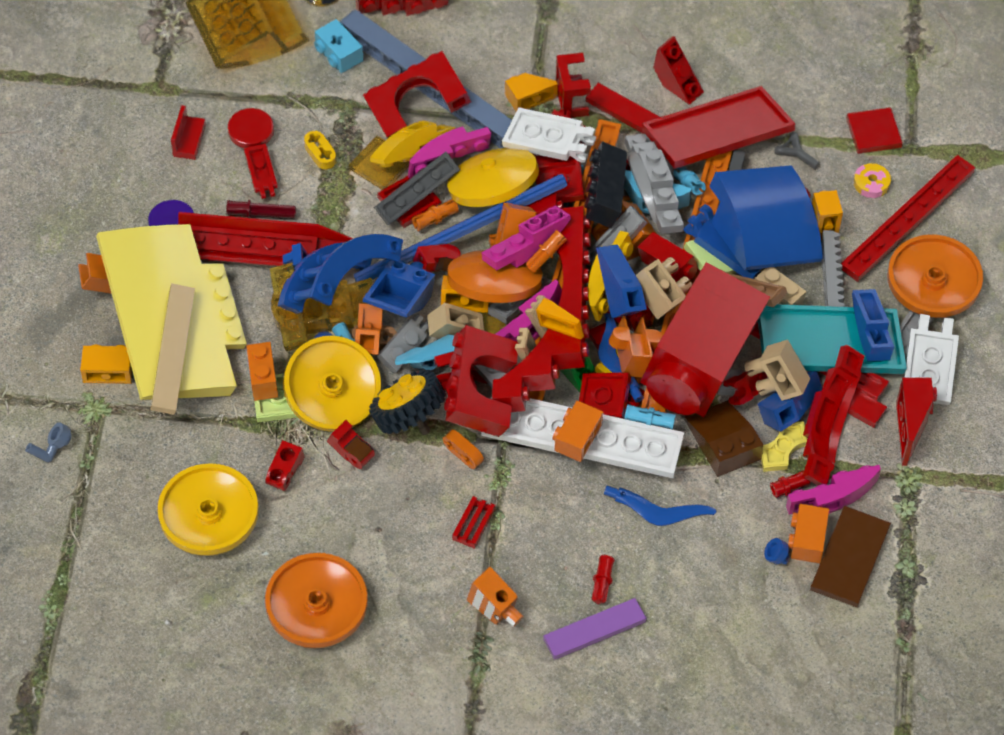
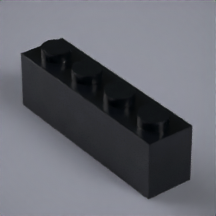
[584,141,627,228]

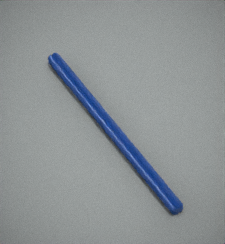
[354,174,567,286]

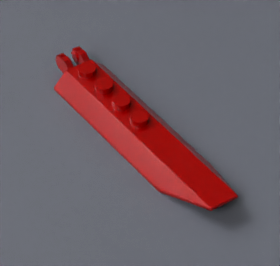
[178,212,354,267]

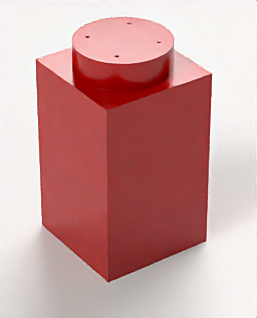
[640,262,770,417]

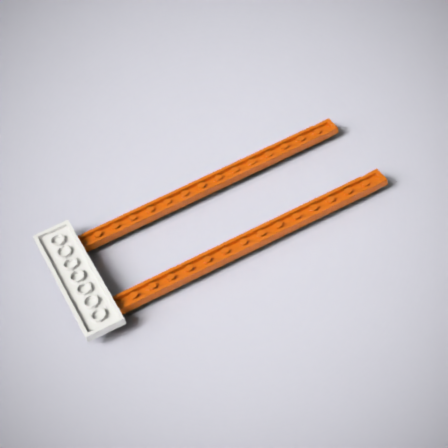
[481,119,733,478]

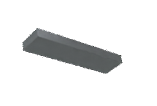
[374,152,460,226]

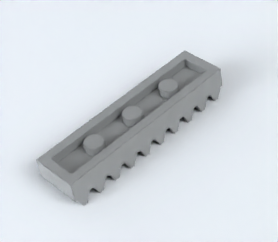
[821,230,845,307]

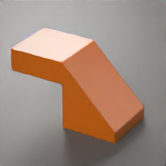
[355,303,383,355]

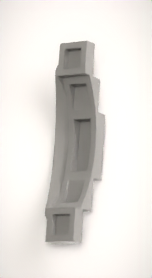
[625,134,684,234]

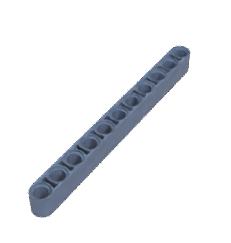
[339,10,512,148]

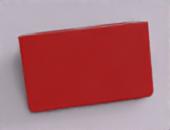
[171,105,206,160]

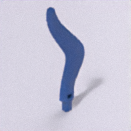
[598,313,644,402]
[604,486,716,526]

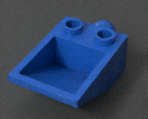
[363,261,435,318]

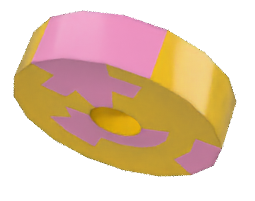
[853,163,891,198]

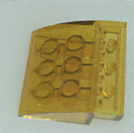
[185,0,310,69]

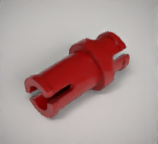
[770,470,810,498]

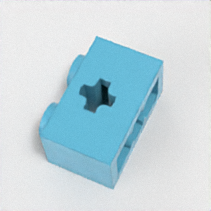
[314,19,363,74]

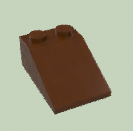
[684,400,763,477]

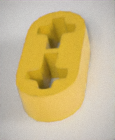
[304,131,336,170]

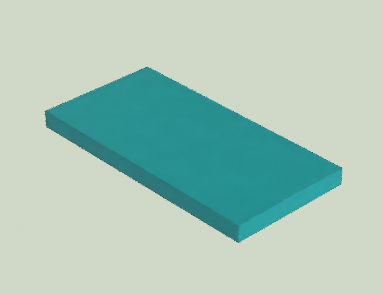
[758,304,907,374]

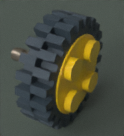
[369,370,446,435]

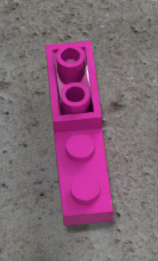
[408,126,491,179]
[481,205,571,270]
[495,279,562,342]
[786,465,881,515]

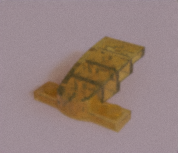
[270,262,373,352]

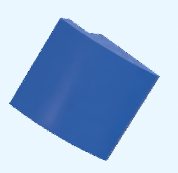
[709,165,823,270]

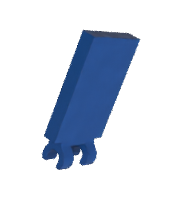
[683,204,764,279]

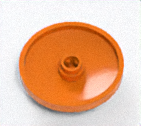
[887,234,983,318]
[447,250,543,303]
[265,553,368,648]

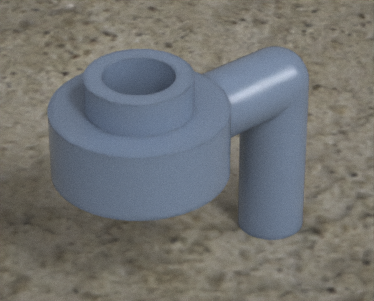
[25,422,71,462]

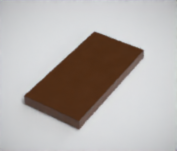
[810,506,891,608]

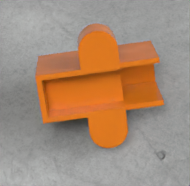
[78,253,112,294]
[609,316,663,378]

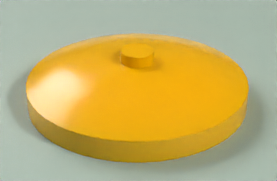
[447,148,539,207]
[283,336,381,432]
[158,463,258,555]

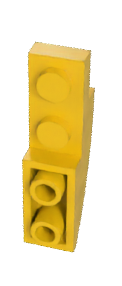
[370,120,456,167]
[588,231,633,321]

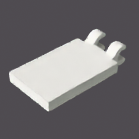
[502,108,597,163]
[904,314,959,405]

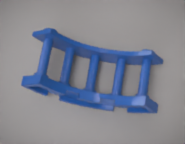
[278,234,403,314]

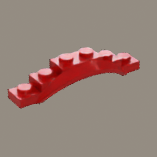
[356,0,448,16]
[802,345,865,486]

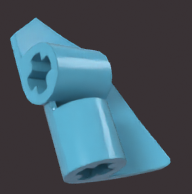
[395,334,455,370]

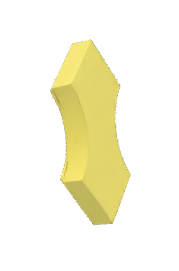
[761,421,807,472]

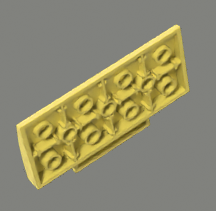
[96,224,247,400]

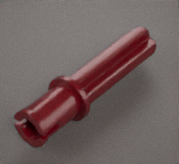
[226,200,296,218]

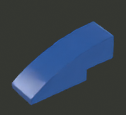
[852,289,894,361]

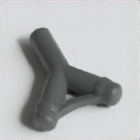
[774,132,820,170]

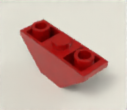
[653,36,704,105]

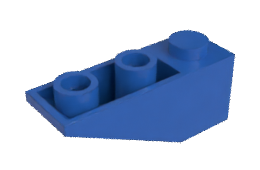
[596,245,647,318]
[757,371,822,432]

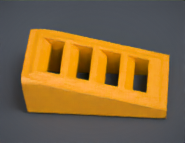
[536,298,584,339]

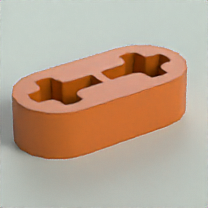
[443,430,484,469]

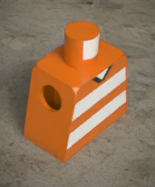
[466,567,523,627]

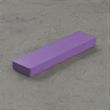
[543,598,646,660]

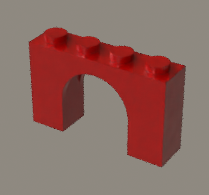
[363,51,471,139]
[604,232,699,332]
[444,325,518,437]

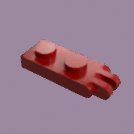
[244,144,278,199]

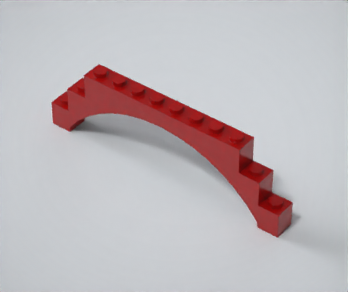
[492,185,591,412]

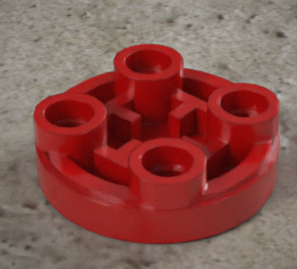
[228,108,274,148]

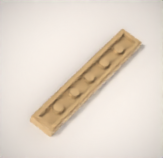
[150,283,195,415]

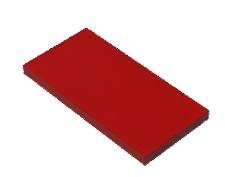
[642,86,796,169]

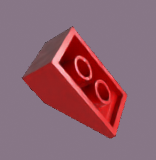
[896,378,937,466]

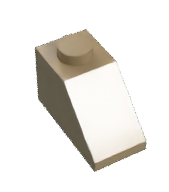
[427,303,484,339]

